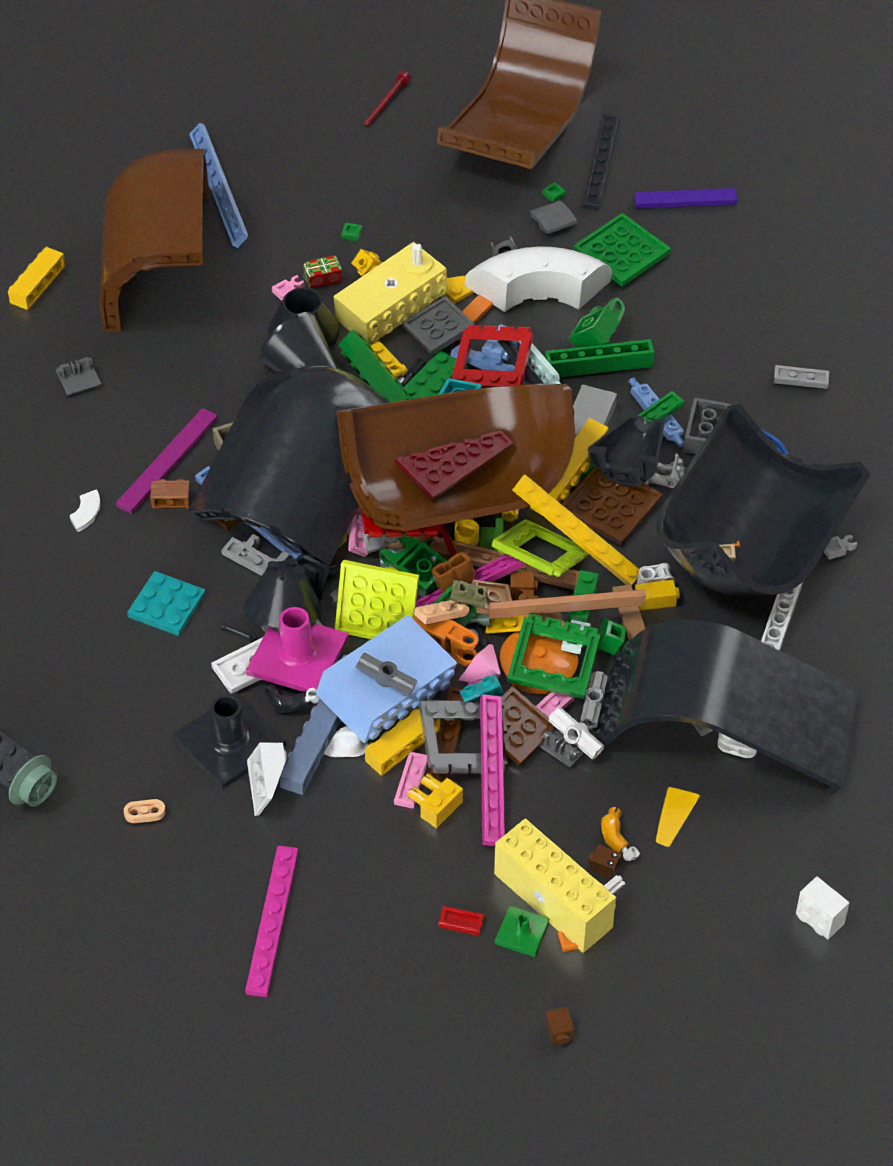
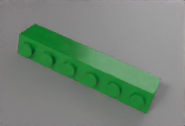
[338,330,413,402]
[545,339,654,378]

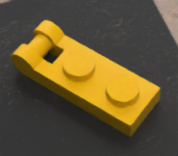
[370,341,408,378]

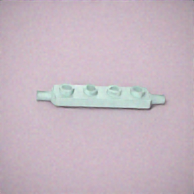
[518,341,561,384]

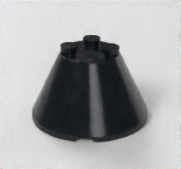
[244,558,322,631]

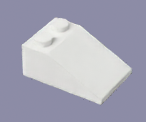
[247,743,287,816]

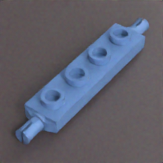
[629,377,684,448]

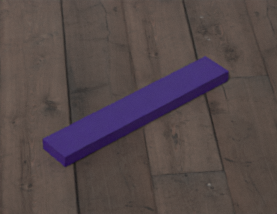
[634,188,737,208]

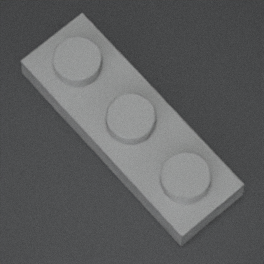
[774,365,829,389]

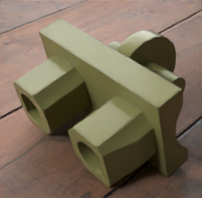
[450,580,488,608]

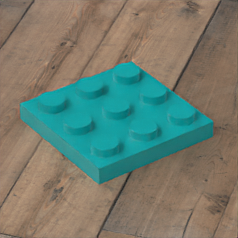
[127,571,206,636]

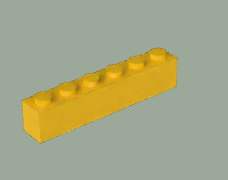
[530,418,609,515]

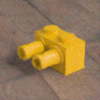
[408,773,463,828]

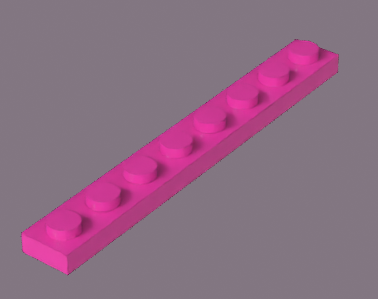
[480,695,505,846]
[245,846,298,997]

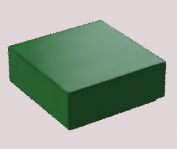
[542,182,566,203]
[341,223,362,241]

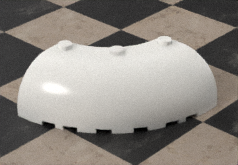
[465,247,612,312]

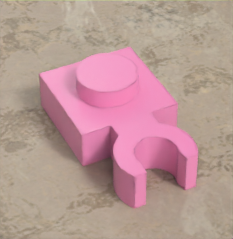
[272,275,304,301]

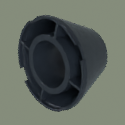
[269,287,339,347]

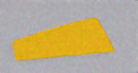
[656,787,700,847]

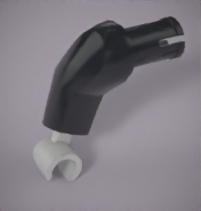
[265,684,319,713]

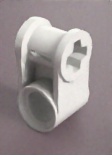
[637,563,675,584]

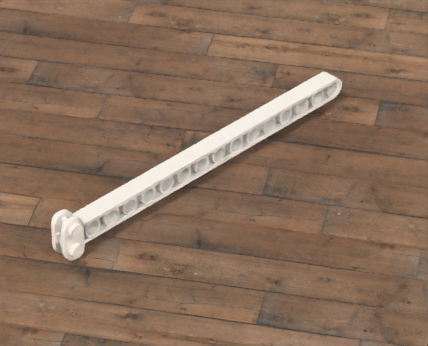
[718,582,803,758]

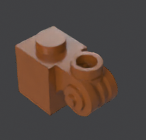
[510,572,538,600]

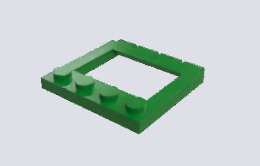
[507,613,600,699]

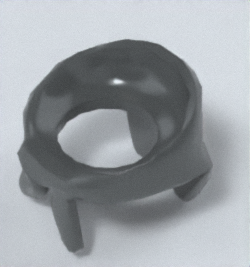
[491,235,518,257]

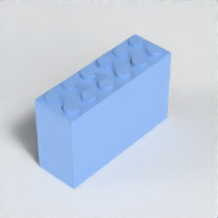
[316,615,457,743]

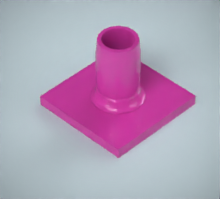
[246,607,349,695]

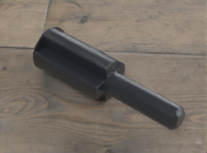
[401,358,426,387]

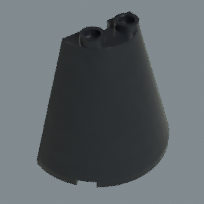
[259,312,338,373]
[587,415,665,486]

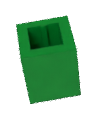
[598,617,626,655]

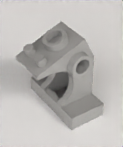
[644,454,686,488]

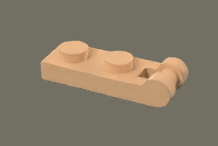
[414,600,469,625]

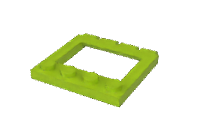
[492,519,589,577]

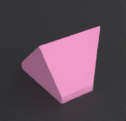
[458,644,501,682]

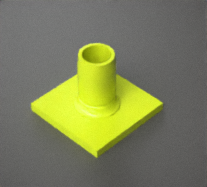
[335,560,419,639]

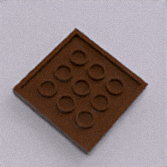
[561,467,663,546]

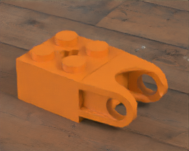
[413,616,478,666]

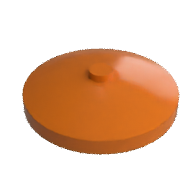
[499,631,578,694]

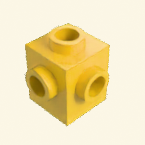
[352,249,382,276]

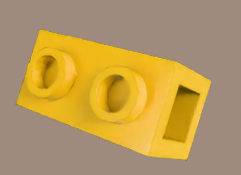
[635,580,680,611]

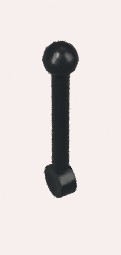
[220,622,257,642]

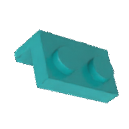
[460,674,505,702]

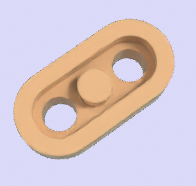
[124,799,165,823]

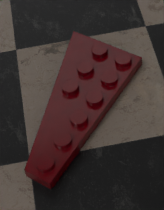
[394,430,514,501]

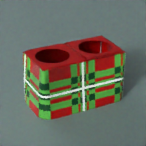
[303,256,342,289]

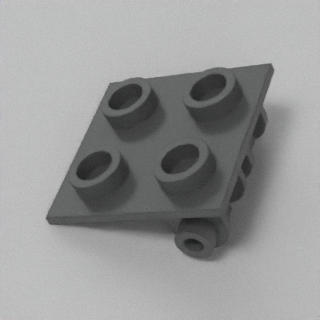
[56,357,101,396]
[539,728,584,768]

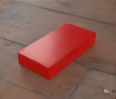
[438,906,484,936]

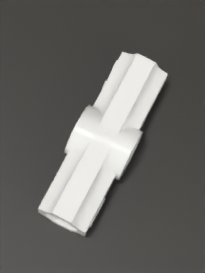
[548,707,604,760]

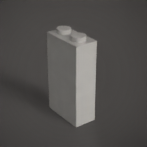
[573,384,617,437]

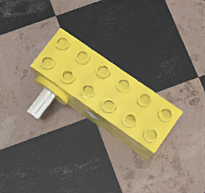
[333,242,448,345]
[494,818,625,953]

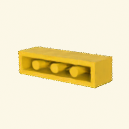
[8,247,66,310]
[365,708,440,776]

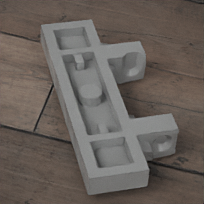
[221,534,290,576]

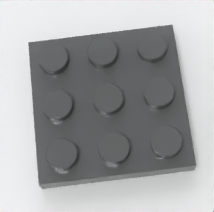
[402,296,475,355]

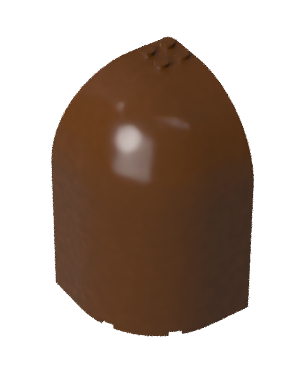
[100,148,209,332]
[336,384,575,531]

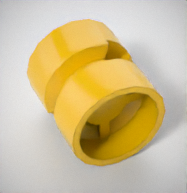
[455,519,479,547]

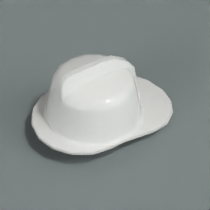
[324,726,368,757]

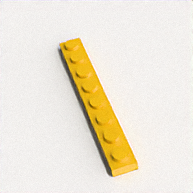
[512,474,639,585]

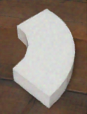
[70,489,100,532]

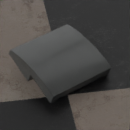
[530,200,577,234]

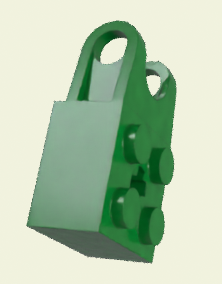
[569,298,625,348]
[379,534,447,597]

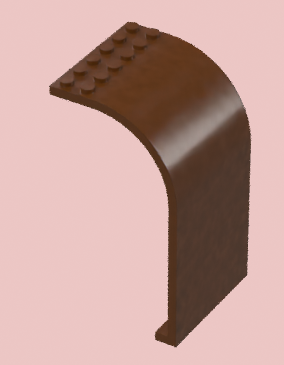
[437,0,602,169]

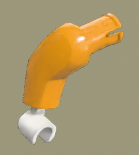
[601,807,639,861]

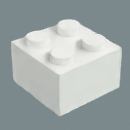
[796,877,850,939]

